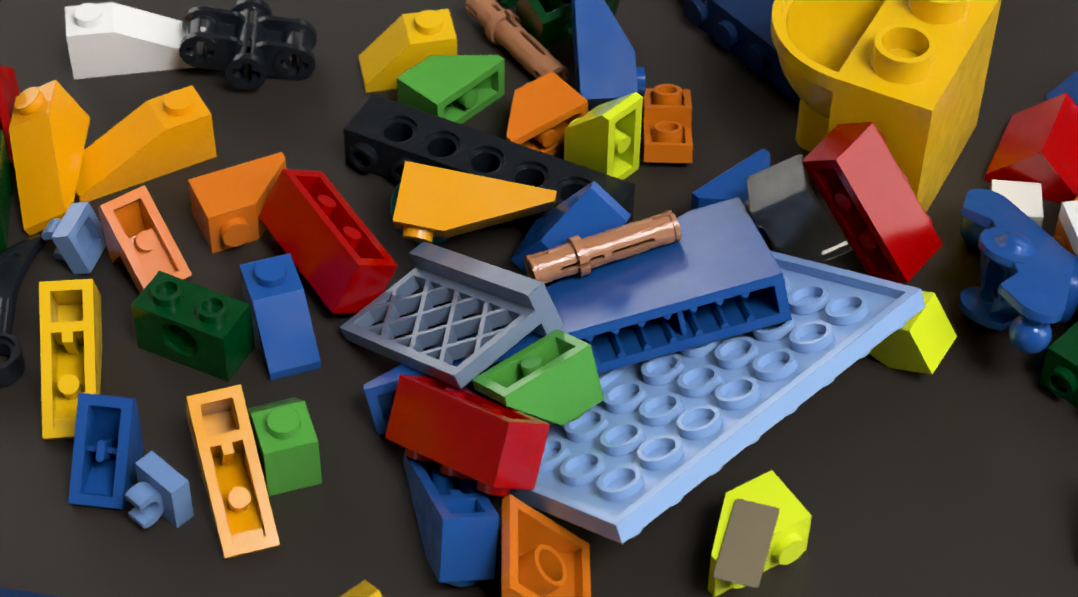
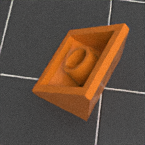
[502,494,591,597]

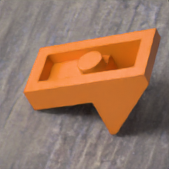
[98,185,192,293]

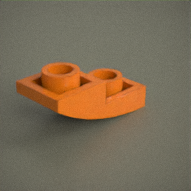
[643,84,693,163]

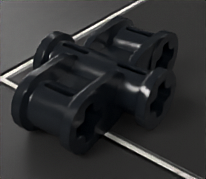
[179,0,317,90]

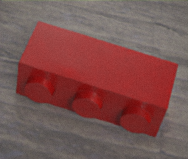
[801,122,943,283]
[259,169,398,315]
[385,374,550,496]

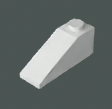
[65,2,205,80]

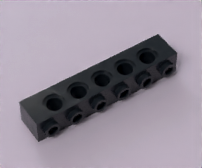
[343,94,635,230]

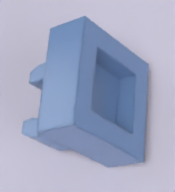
[41,202,107,274]
[125,451,194,529]

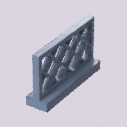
[339,241,564,389]

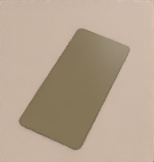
[713,499,779,588]

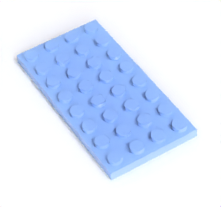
[510,251,926,544]

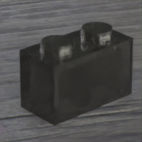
[744,153,853,263]

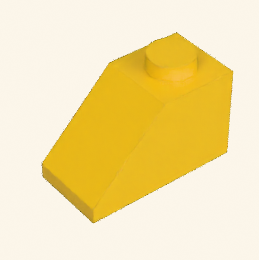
[358,9,457,93]

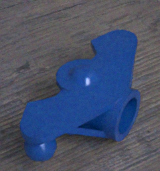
[958,188,1078,354]

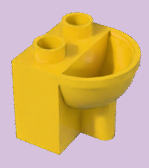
[770,0,1001,218]

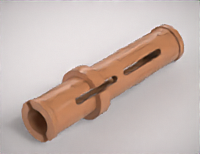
[465,0,569,82]
[524,209,681,284]

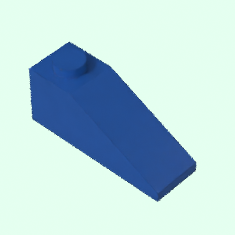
[570,0,646,112]
[403,455,499,587]

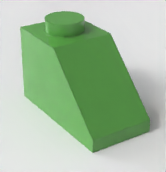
[397,55,505,124]
[472,329,604,426]
[247,397,322,496]

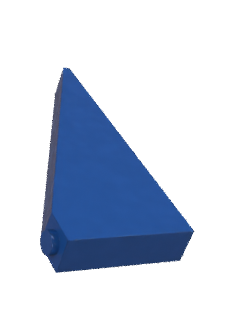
[363,197,792,435]

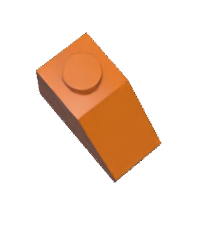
[506,71,588,155]
[188,152,287,254]

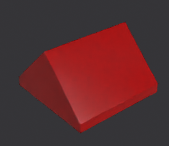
[984,92,1078,204]

